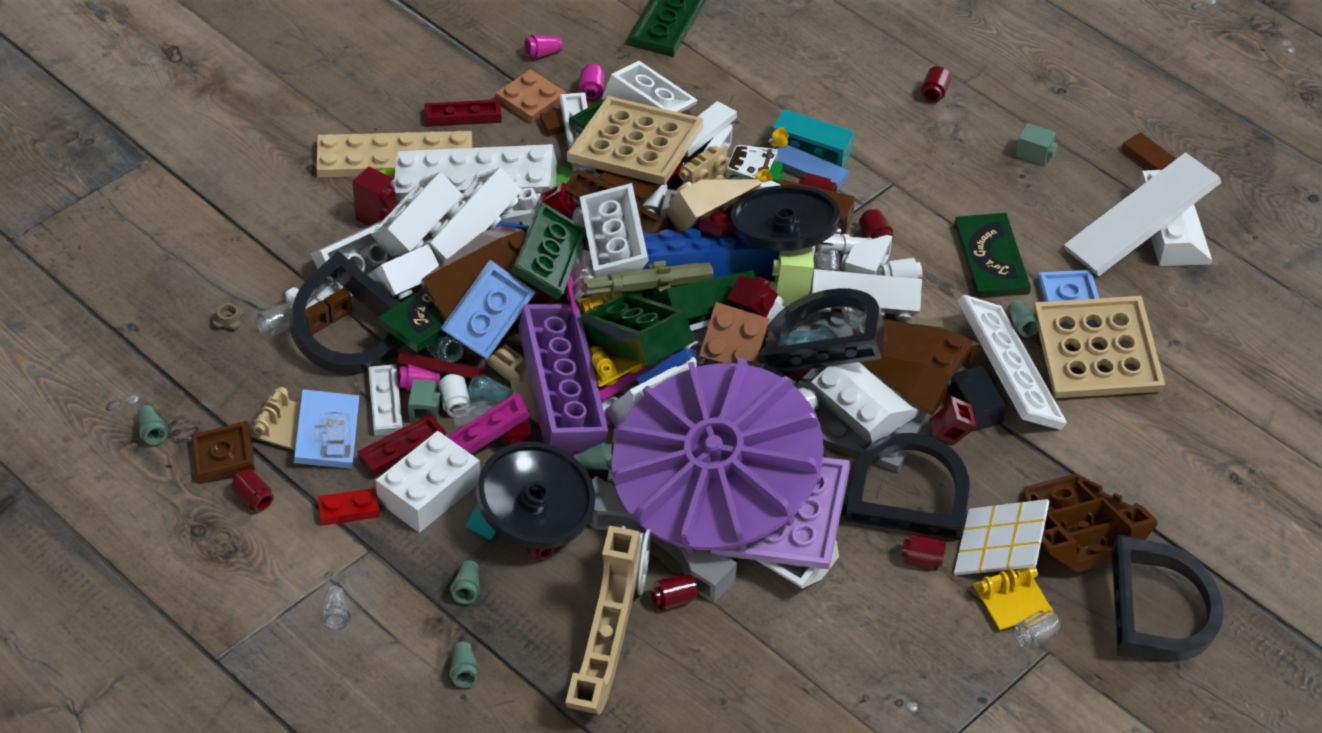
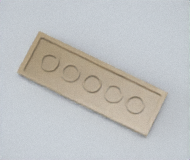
[317,131,472,178]

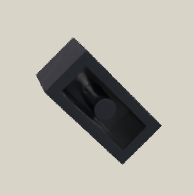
[949,366,1007,432]

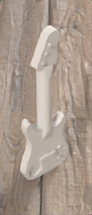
[567,208,596,303]

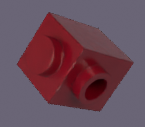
[727,275,778,318]

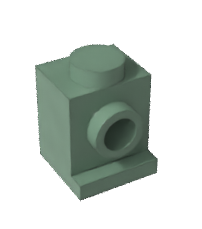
[408,379,441,423]

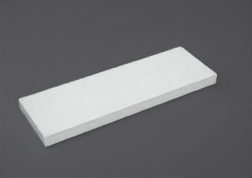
[1064,152,1221,276]
[957,295,1067,430]

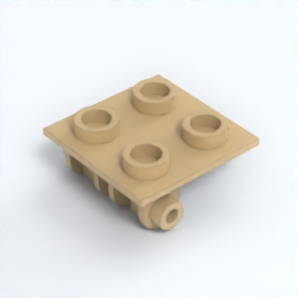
[679,145,728,184]
[250,387,301,451]

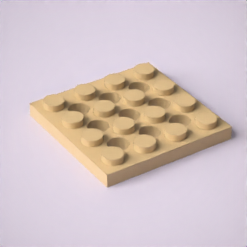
[567,96,704,185]
[1033,296,1165,398]

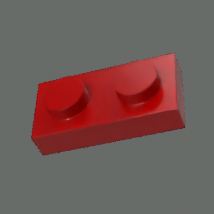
[317,488,380,526]

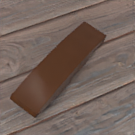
[564,168,668,234]

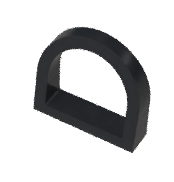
[289,251,404,374]
[764,288,884,373]
[846,433,970,540]
[1111,535,1224,661]

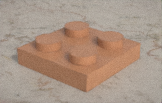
[495,69,566,124]
[699,302,770,363]

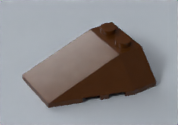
[421,225,556,321]
[857,319,981,416]
[1024,473,1157,572]

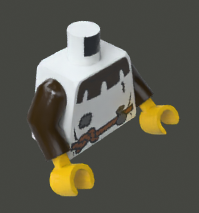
[726,127,789,183]

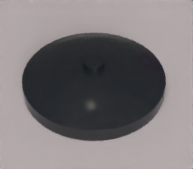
[731,185,840,251]
[476,441,595,549]

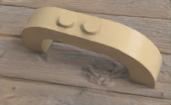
[565,525,641,715]

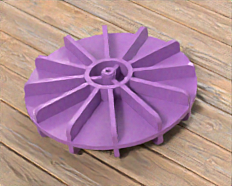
[612,358,824,554]

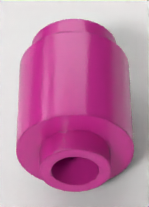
[578,64,605,101]

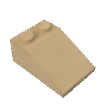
[666,179,761,232]

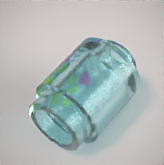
[427,334,463,363]

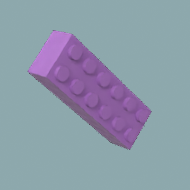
[518,304,608,454]

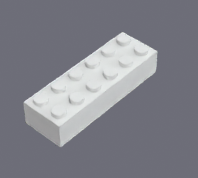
[394,144,557,205]

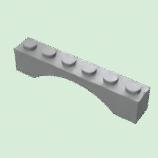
[588,476,737,603]

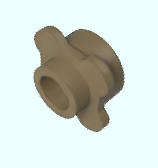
[213,303,244,329]

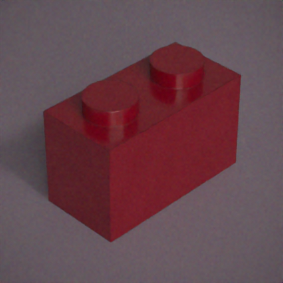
[352,166,396,226]

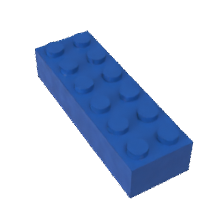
[642,228,779,279]

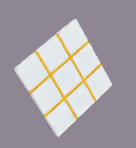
[954,499,1049,576]

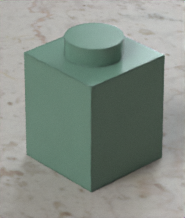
[1016,123,1058,166]

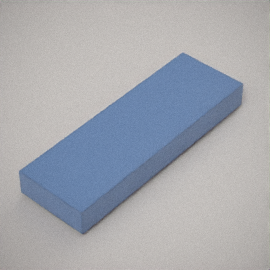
[777,145,849,192]

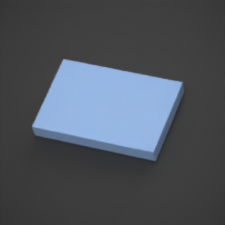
[441,260,536,360]
[1037,270,1099,329]
[294,390,359,469]

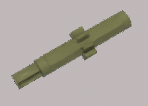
[581,260,714,296]

